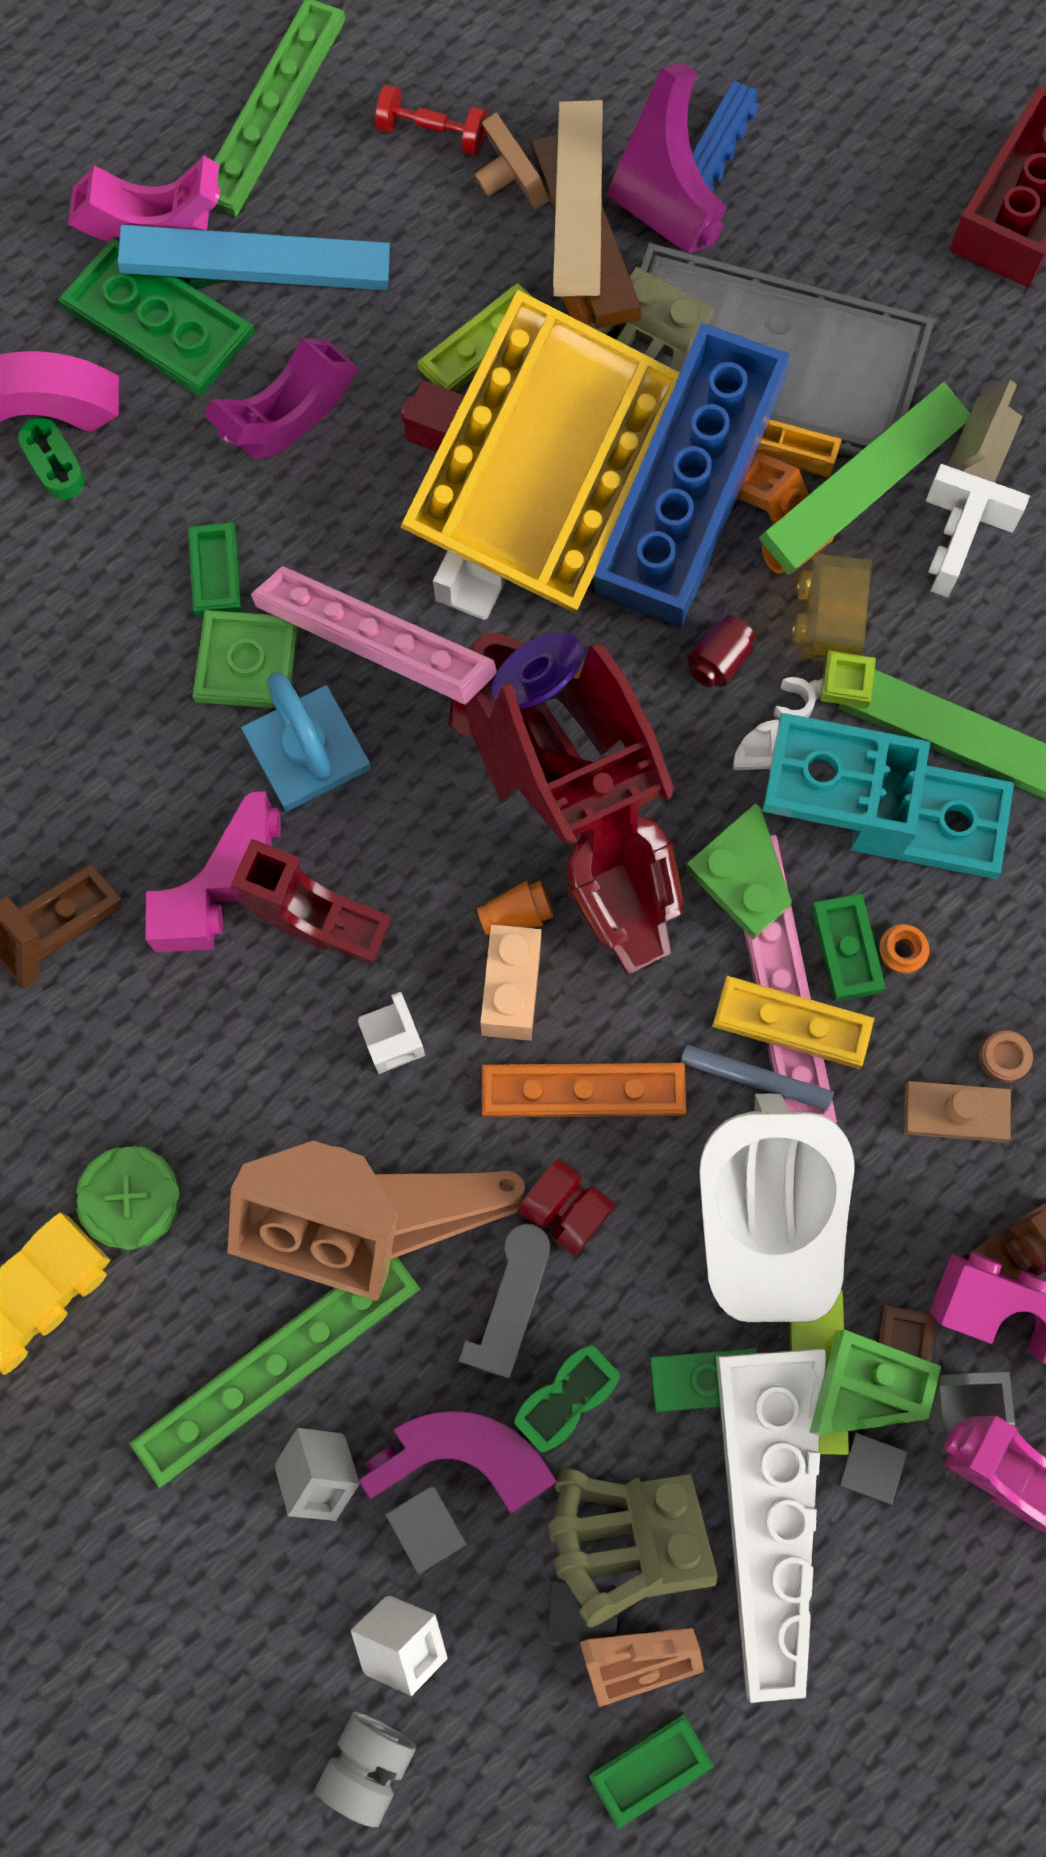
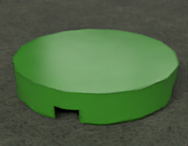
[76,1146,181,1250]

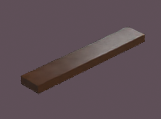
[531,135,641,329]

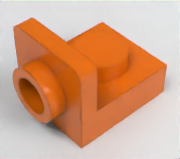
[737,452,809,525]

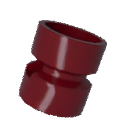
[517,1158,616,1258]

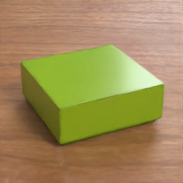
[820,650,876,708]

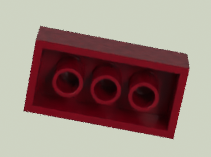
[949,85,1046,288]

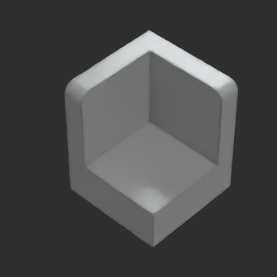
[275,1428,360,1521]

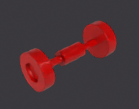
[375,84,488,156]

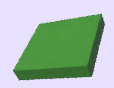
[193,610,299,708]

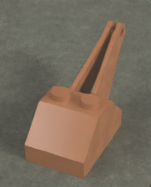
[227,1141,525,1301]

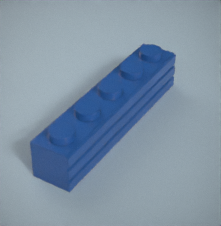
[692,81,759,192]

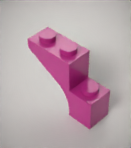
[145,791,281,952]

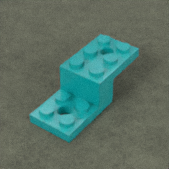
[762,713,1014,879]

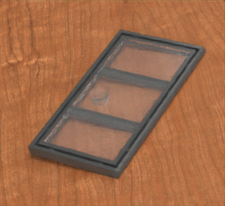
[619,243,935,458]

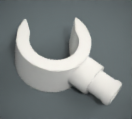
[773,677,823,720]

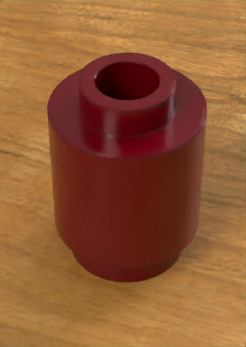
[687,615,755,687]

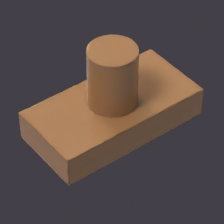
[474,112,549,209]
[904,1081,1011,1142]

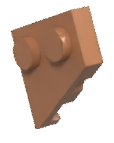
[580,1628,704,1707]

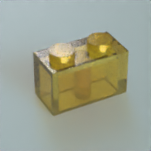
[793,553,872,662]

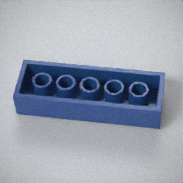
[593,323,790,628]

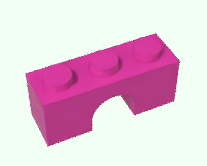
[929,1252,1046,1364]

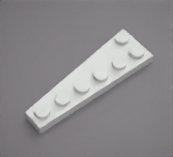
[716,1348,826,1703]

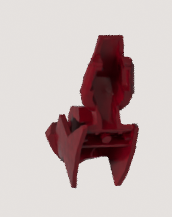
[448,632,684,976]

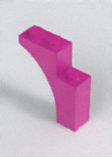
[943,1416,1046,1534]

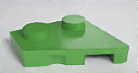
[685,803,792,940]
[809,1330,941,1435]

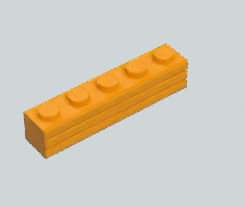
[755,419,842,478]

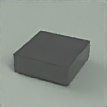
[837,1433,908,1505]

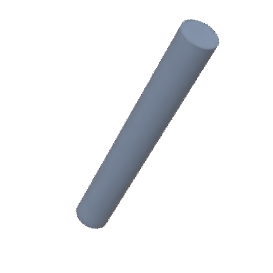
[681,1045,834,1111]

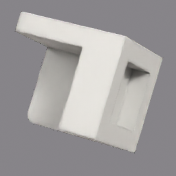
[433,551,505,620]
[358,992,425,1074]
[351,1596,448,1696]

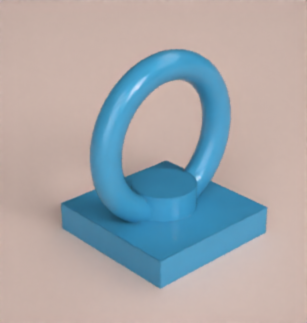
[241,672,371,812]

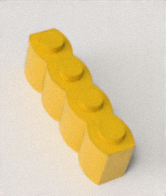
[0,1213,111,1375]

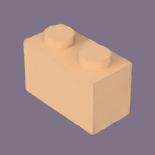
[480,925,542,1041]

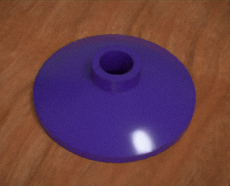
[492,632,584,709]

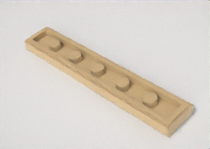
[553,100,603,297]

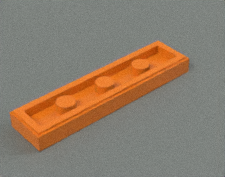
[482,1063,686,1118]

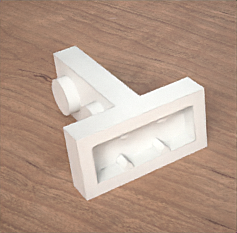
[926,464,1030,597]

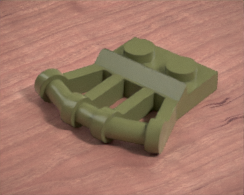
[588,267,714,372]
[548,1469,717,1627]

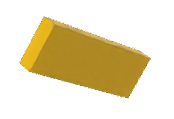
[712,976,875,1069]

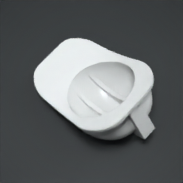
[699,1094,854,1322]

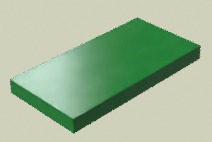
[58,237,255,397]

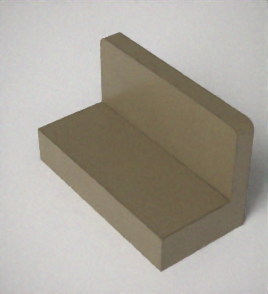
[947,379,1023,482]

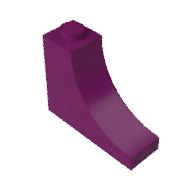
[606,63,728,253]

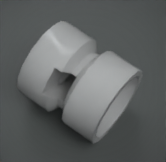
[314,1712,417,1827]

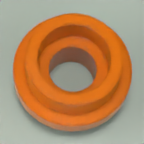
[878,924,929,974]

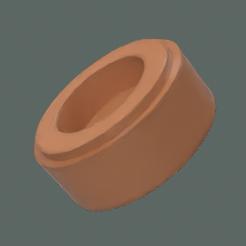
[979,1031,1033,1083]

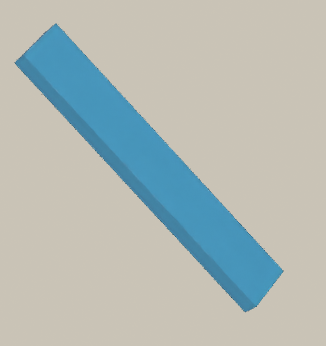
[118,225,390,290]

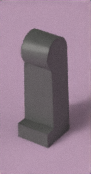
[459,1224,550,1380]

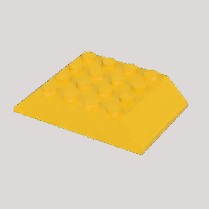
[401,290,680,613]

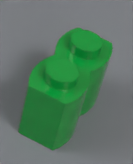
[514,1345,620,1452]

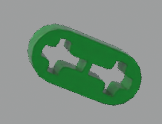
[18,418,85,500]

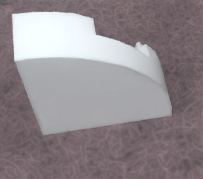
[733,720,779,770]

